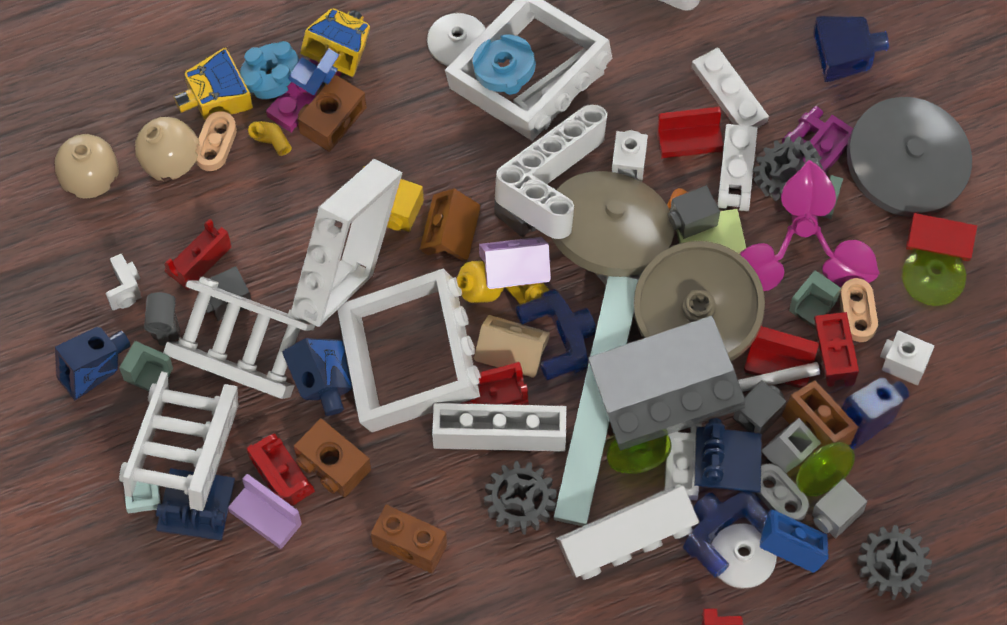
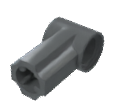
[144,292,180,346]

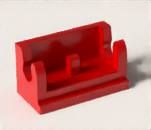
[906,213,978,261]
[164,219,231,290]
[814,312,859,387]
[457,362,529,405]
[246,433,315,506]

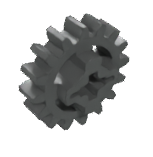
[753,136,823,201]
[484,461,556,534]
[857,525,932,600]

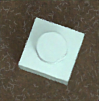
[125,482,161,514]

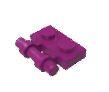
[782,106,853,173]

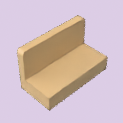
[474,315,550,378]

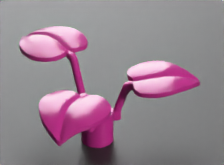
[740,160,879,291]

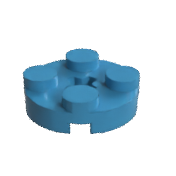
[473,34,536,95]
[240,41,300,99]

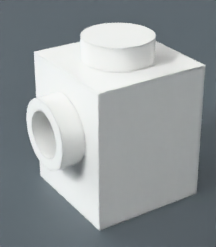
[612,130,648,182]
[880,331,934,385]

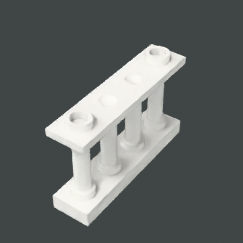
[163,277,315,399]
[119,372,239,511]

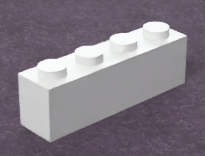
[432,403,566,452]
[556,484,699,580]

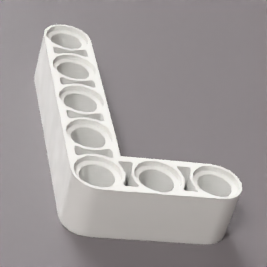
[495,105,607,239]

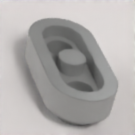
[755,464,808,522]

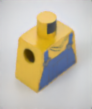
[300,9,370,77]
[173,47,253,120]

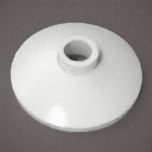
[427,13,486,66]
[709,524,777,588]

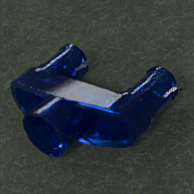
[515,289,596,381]
[683,491,768,578]

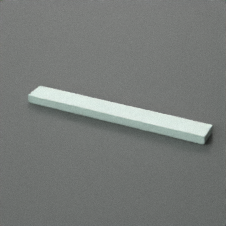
[554,276,639,526]

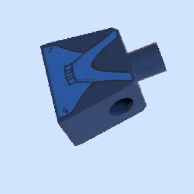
[55,327,131,401]
[282,338,353,416]

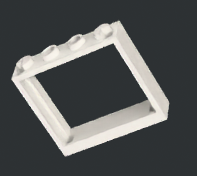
[445,0,612,141]
[291,159,402,327]
[337,269,481,432]

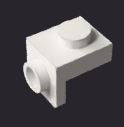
[106,253,142,310]

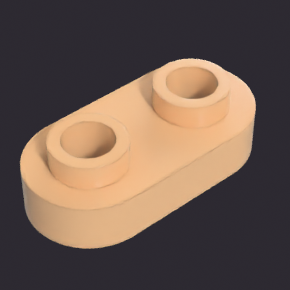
[196,112,237,171]
[840,278,878,342]

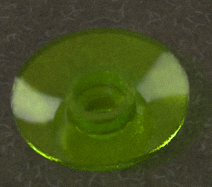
[902,250,966,306]
[607,435,672,474]
[796,442,855,496]

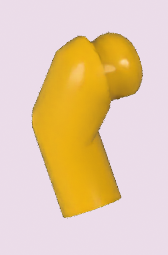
[248,121,292,156]

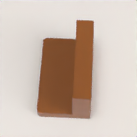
[420,188,481,261]

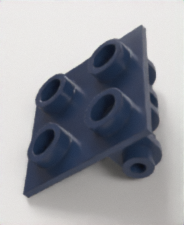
[694,418,761,493]
[156,468,235,541]

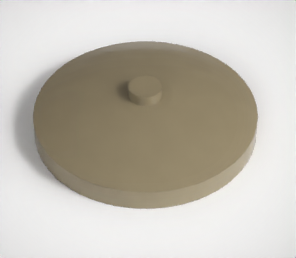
[552,171,674,277]
[634,241,765,361]

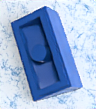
[760,509,829,572]

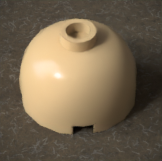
[135,117,200,181]
[55,134,119,199]

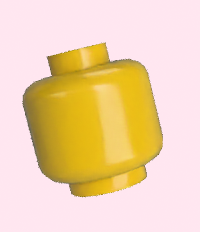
[457,261,504,303]

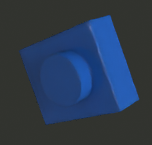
[288,48,339,96]

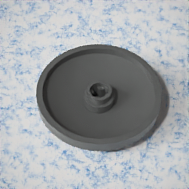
[847,97,972,217]

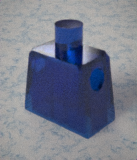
[813,16,889,82]
[841,377,909,451]

